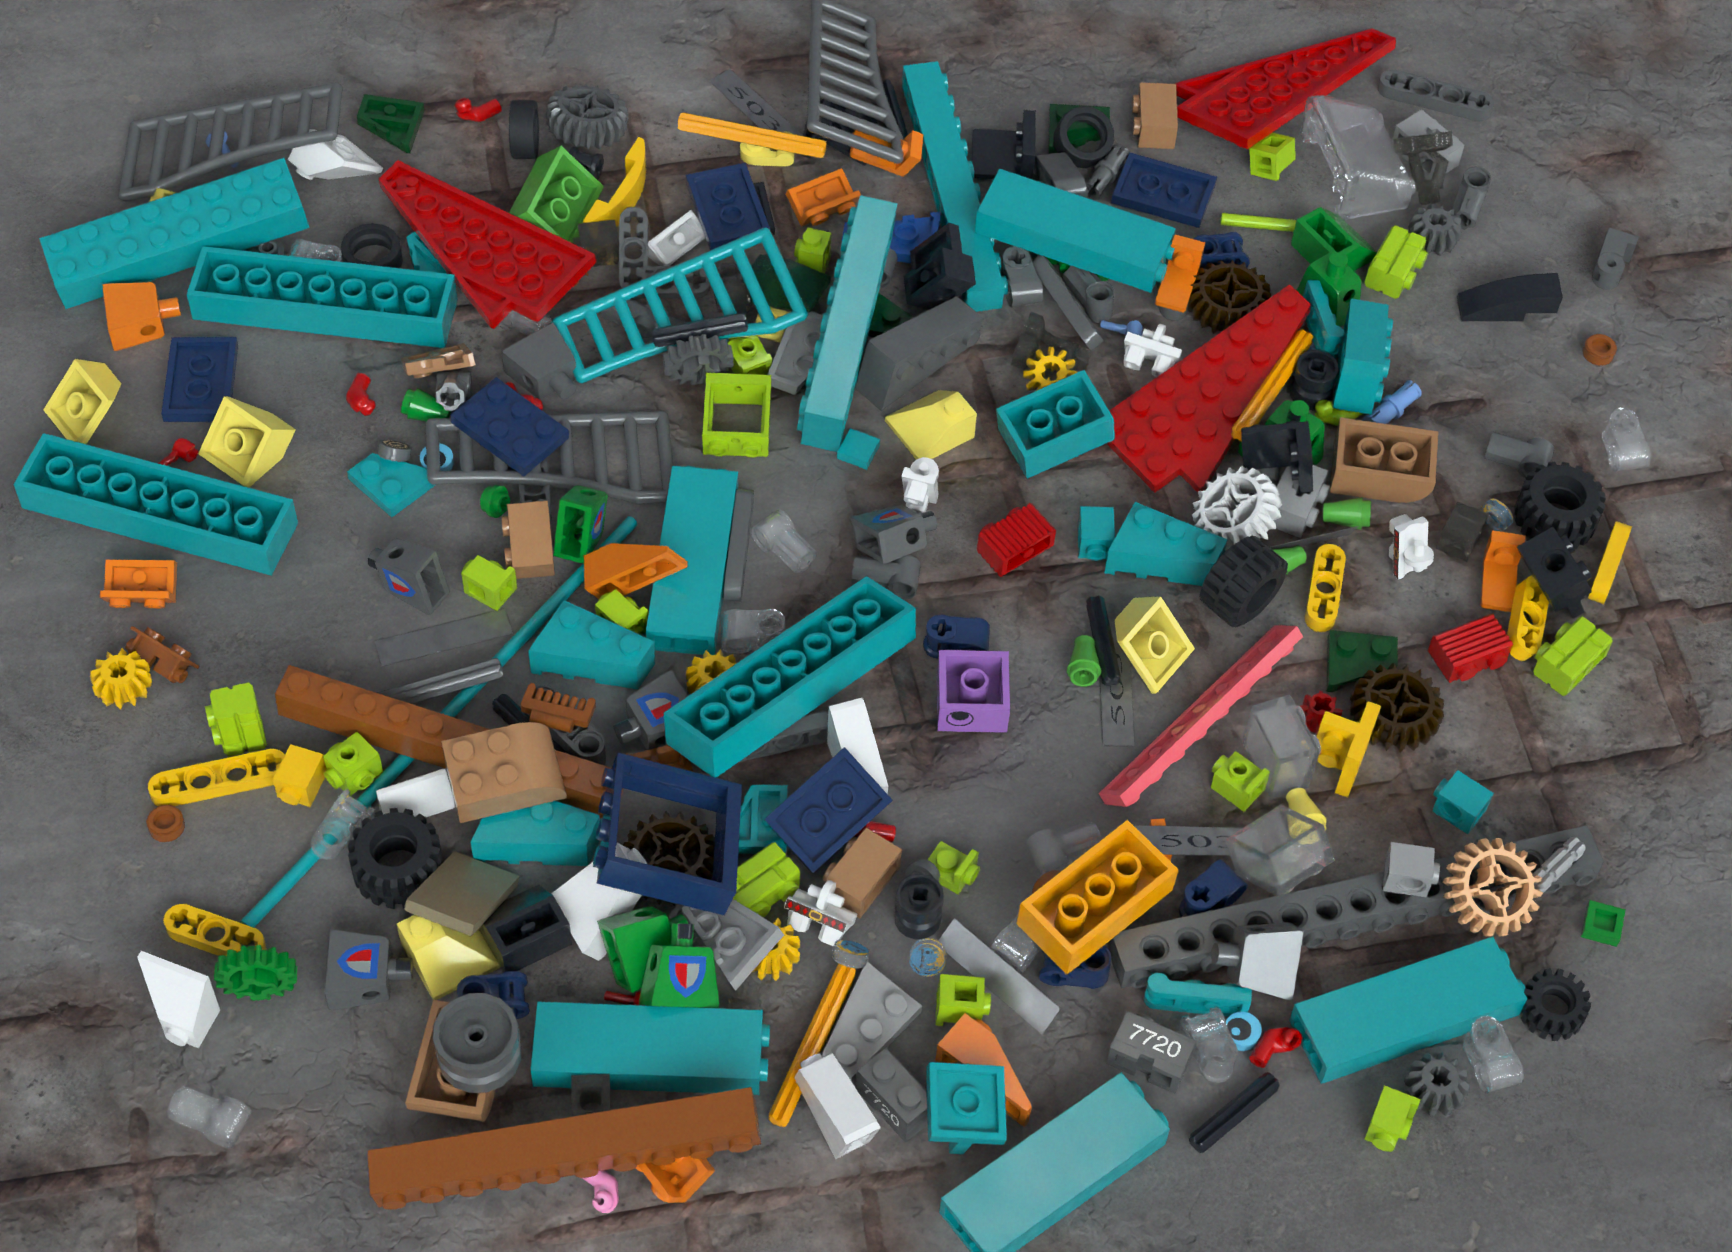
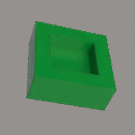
[1581,900,1626,947]

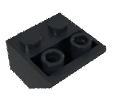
[479,885,572,972]

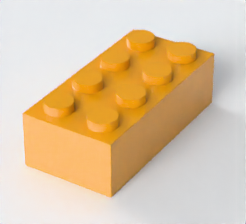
[1016,820,1179,975]

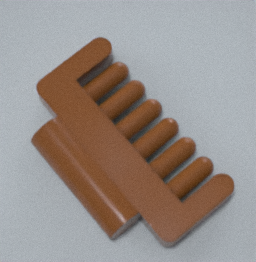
[520,683,596,733]

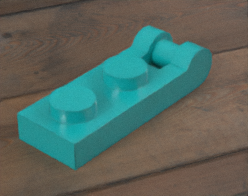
[1303,280,1345,359]
[1144,973,1252,1017]

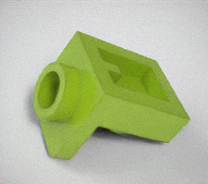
[928,841,980,895]

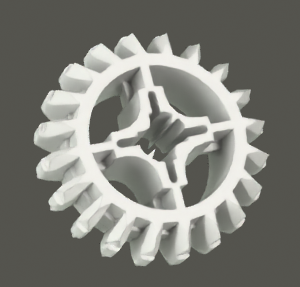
[1192,466,1282,551]

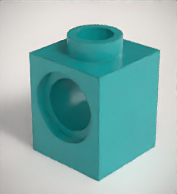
[1077,506,1115,560]
[1432,770,1494,834]

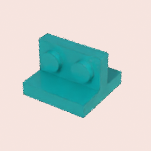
[926,1062,1007,1154]

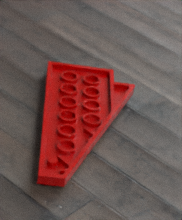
[1176,28,1396,149]
[378,160,596,329]
[1106,284,1311,493]

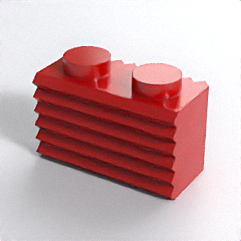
[977,503,1056,577]
[1428,614,1513,683]

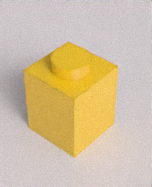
[273,744,326,807]

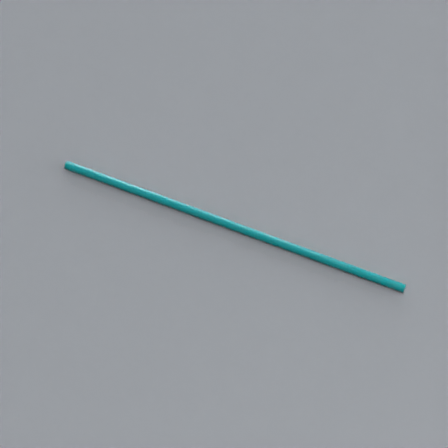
[240,516,638,928]

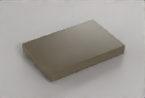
[405,851,520,936]

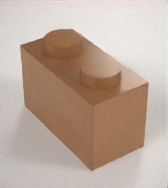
[1132,82,1178,149]
[502,501,555,579]
[823,828,902,919]

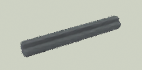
[377,658,503,704]

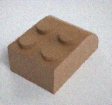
[1329,417,1439,503]
[441,722,567,823]
[405,999,496,1122]

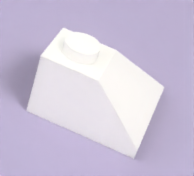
[288,129,383,180]
[138,951,220,1048]

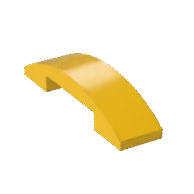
[583,137,646,243]

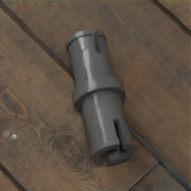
[1086,143,1129,199]

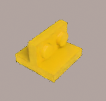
[1310,701,1381,798]

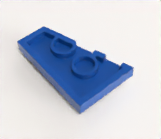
[841,211,941,263]

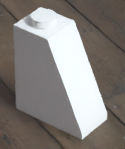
[827,697,888,794]
[552,843,647,961]
[794,1053,881,1159]

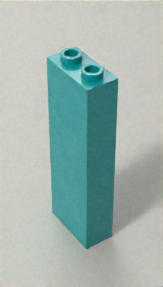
[975,169,1176,293]
[646,466,739,655]
[1289,937,1527,1084]
[531,1002,770,1095]
[939,1072,1170,1252]

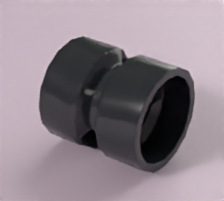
[1290,350,1339,411]
[894,874,944,940]

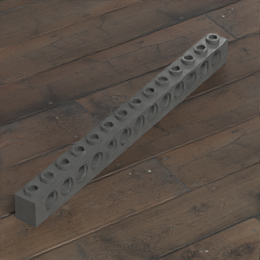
[1108,825,1604,988]

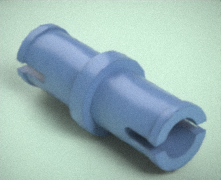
[1362,380,1422,424]

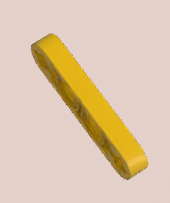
[148,749,285,806]

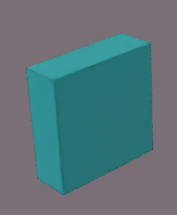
[837,428,880,470]

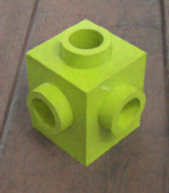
[323,732,383,797]

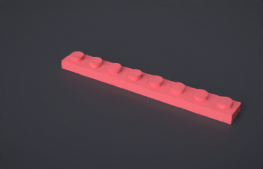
[1098,625,1303,807]

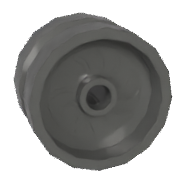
[433,993,521,1093]

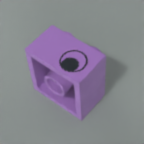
[937,650,1010,733]

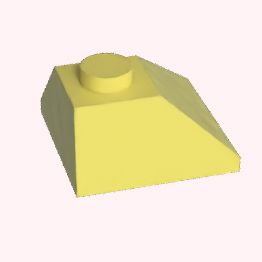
[43,359,121,444]
[885,390,977,460]
[198,396,296,487]
[1115,597,1195,694]
[397,915,500,1000]

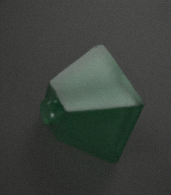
[750,254,831,313]

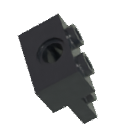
[903,223,976,310]
[1517,527,1592,618]

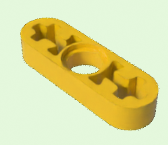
[1587,521,1632,604]
[1305,544,1346,632]
[1507,575,1549,661]
[164,904,267,956]

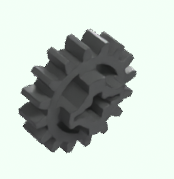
[663,334,734,386]

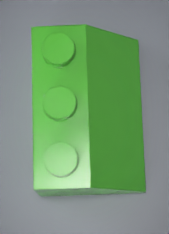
[509,146,604,244]

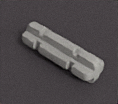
[1532,837,1586,893]

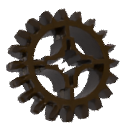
[1188,259,1272,334]
[1349,662,1444,753]
[623,811,715,906]

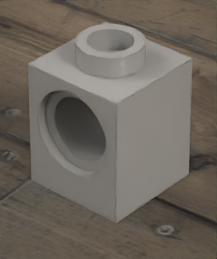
[1383,842,1440,897]

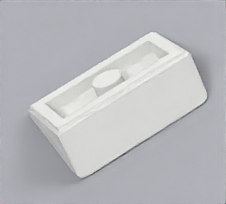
[640,210,705,266]
[376,769,455,817]

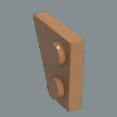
[401,343,475,378]

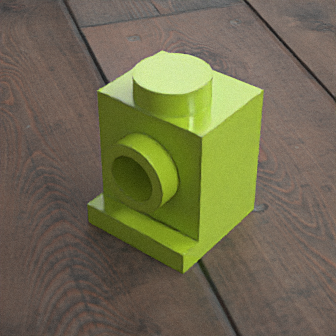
[1249,132,1296,181]
[792,227,831,280]
[727,335,772,375]
[461,555,517,611]
[595,589,648,635]
[1211,751,1270,812]
[935,974,991,1026]
[1364,1085,1421,1152]

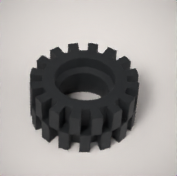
[1521,968,1591,1041]

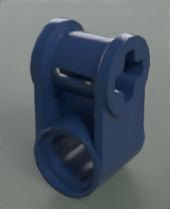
[1193,232,1250,269]
[923,615,990,659]
[1179,859,1248,917]
[1039,946,1111,989]
[457,971,530,1019]

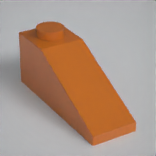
[584,543,688,599]
[935,1013,1032,1127]

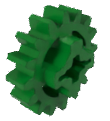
[214,945,298,1001]

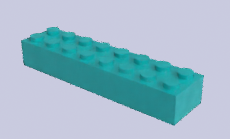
[39,158,310,309]
[797,195,898,452]
[187,246,458,348]
[13,433,298,576]
[664,576,916,778]

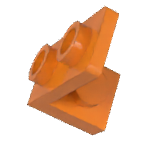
[850,130,923,177]
[1155,235,1205,312]
[1480,530,1526,612]

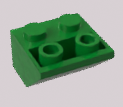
[1291,207,1377,271]

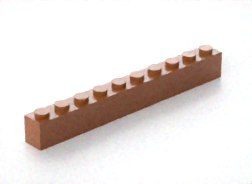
[275,665,624,818]
[367,1087,761,1210]

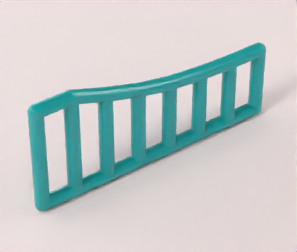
[552,228,808,383]

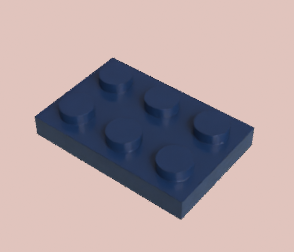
[1111,153,1217,228]
[686,163,771,250]
[161,337,238,422]
[451,377,569,477]
[764,747,893,874]

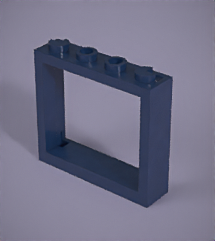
[593,753,742,916]

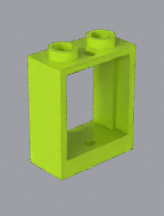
[702,373,771,458]

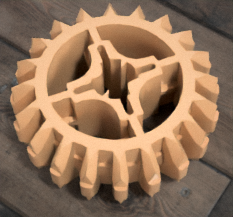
[1443,838,1543,937]

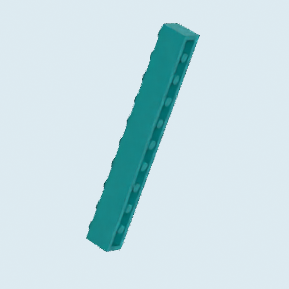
[902,61,1008,312]

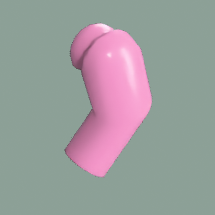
[582,1170,619,1213]

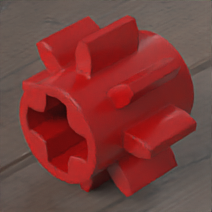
[1297,691,1343,735]

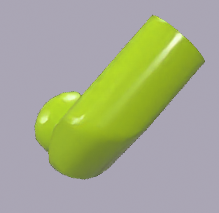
[1315,400,1363,426]

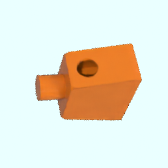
[102,282,181,351]

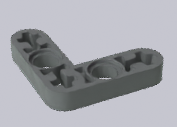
[619,207,711,299]

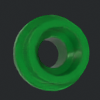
[480,485,510,518]

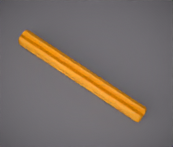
[678,112,827,158]
[1231,329,1313,442]
[769,963,856,1127]

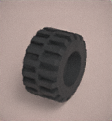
[1514,462,1606,549]
[1199,535,1288,627]
[348,808,443,909]

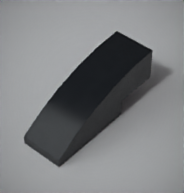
[1457,273,1563,321]

